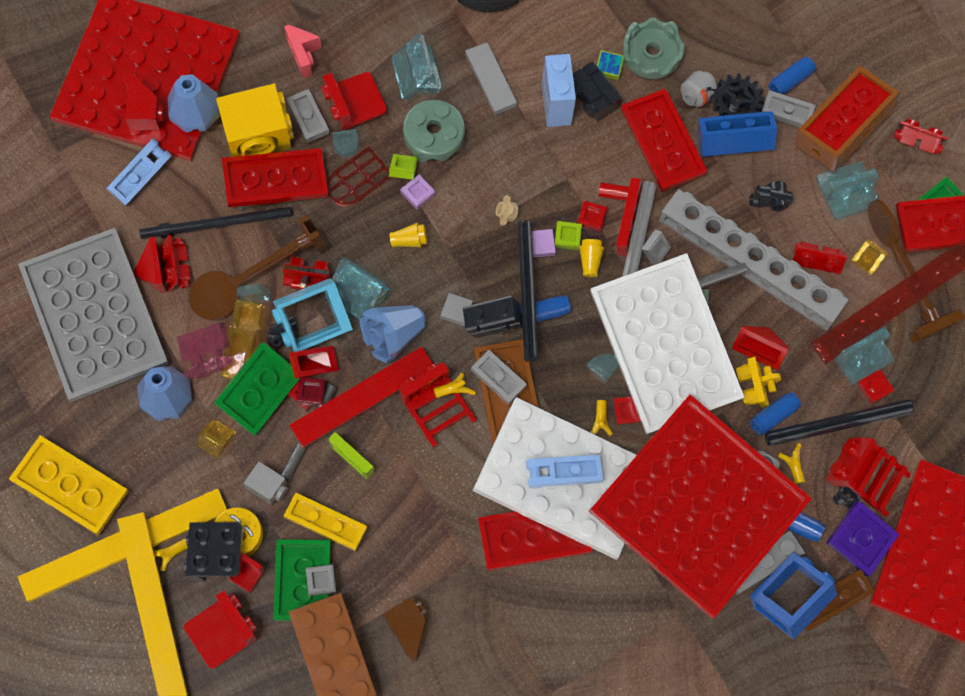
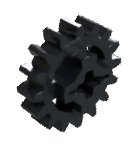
[711,73,765,116]

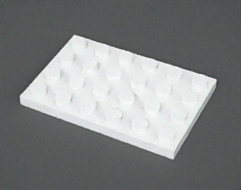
[590,253,744,435]
[472,397,636,559]

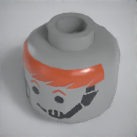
[680,71,717,107]

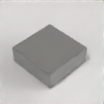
[642,230,671,265]
[440,293,473,326]
[306,565,336,596]

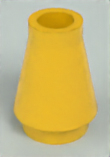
[390,223,428,248]
[579,239,604,277]

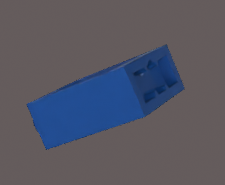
[750,552,837,640]

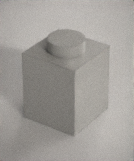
[244,462,288,506]

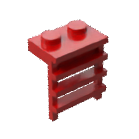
[399,362,477,448]
[826,438,911,517]

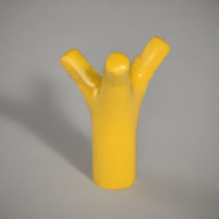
[434,373,476,398]
[590,400,613,436]
[778,443,805,484]
[154,539,188,571]

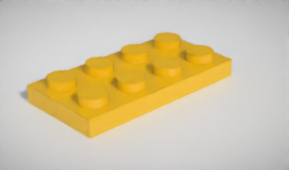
[9,435,129,536]

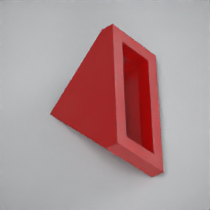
[133,237,166,293]
[731,326,789,370]
[289,346,339,379]

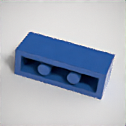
[698,111,777,157]

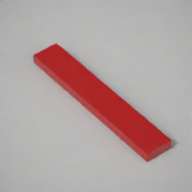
[289,346,433,448]

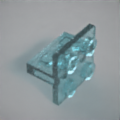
[392,34,442,100]
[816,162,879,220]
[325,257,391,320]
[825,319,894,385]

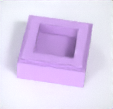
[400,174,436,210]
[532,229,556,258]

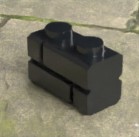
[573,61,622,122]
[463,295,523,338]

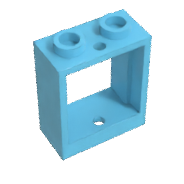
[272,278,353,352]

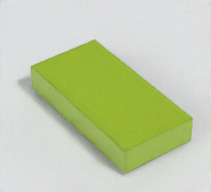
[329,432,374,479]

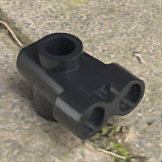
[749,181,793,211]

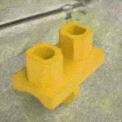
[736,357,781,408]

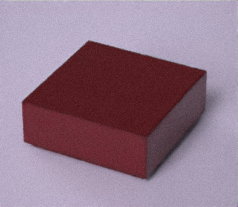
[296,377,326,406]

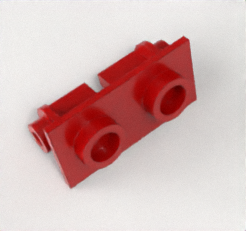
[893,118,948,155]
[159,235,191,292]
[792,241,847,275]

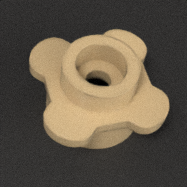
[496,195,518,225]

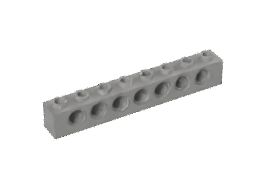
[659,189,849,331]

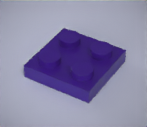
[826,501,899,576]

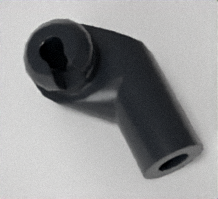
[267,315,297,348]

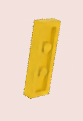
[284,493,367,552]

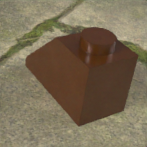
[383,597,427,664]

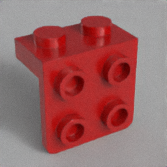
[320,72,387,130]
[184,590,257,669]

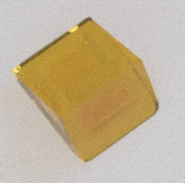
[852,239,887,275]
[196,419,235,458]

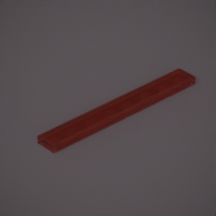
[810,239,965,365]

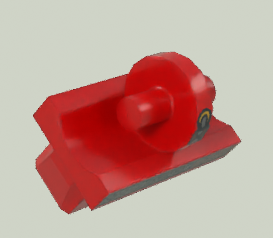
[283,257,330,290]

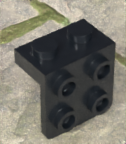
[184,522,243,582]

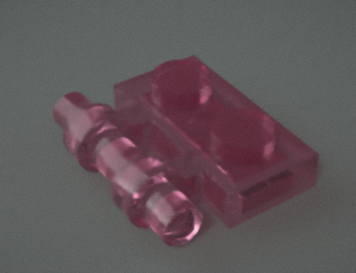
[177,322,232,379]

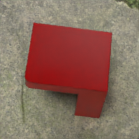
[227,553,265,594]

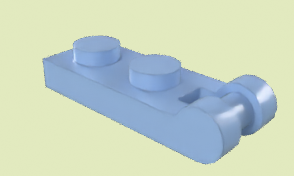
[106,138,172,205]
[526,455,603,489]

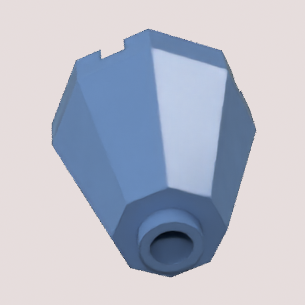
[168,75,220,132]
[359,305,426,363]
[137,366,193,421]

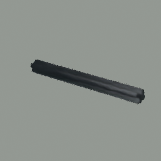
[518,220,538,362]
[764,399,914,446]

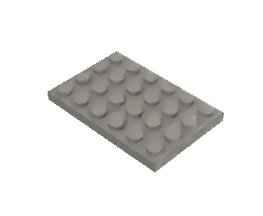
[18,228,169,403]

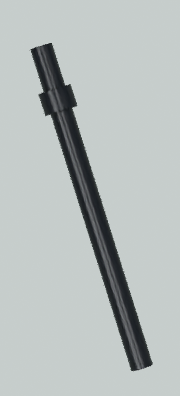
[139,207,291,239]

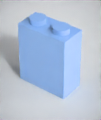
[542,54,576,127]

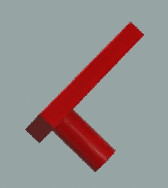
[599,177,642,257]

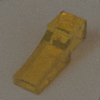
[220,298,265,379]

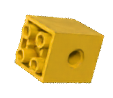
[216,83,294,157]

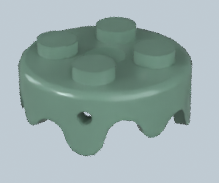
[622,17,684,79]
[403,100,465,163]

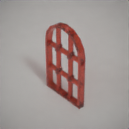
[327,146,392,206]

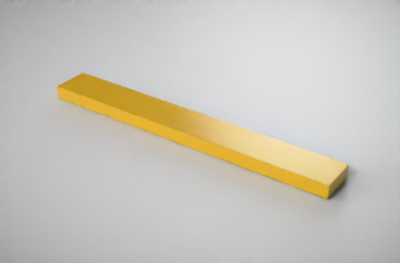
[18,489,227,602]
[117,512,188,696]

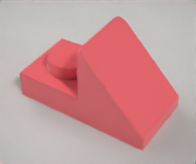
[284,25,322,78]

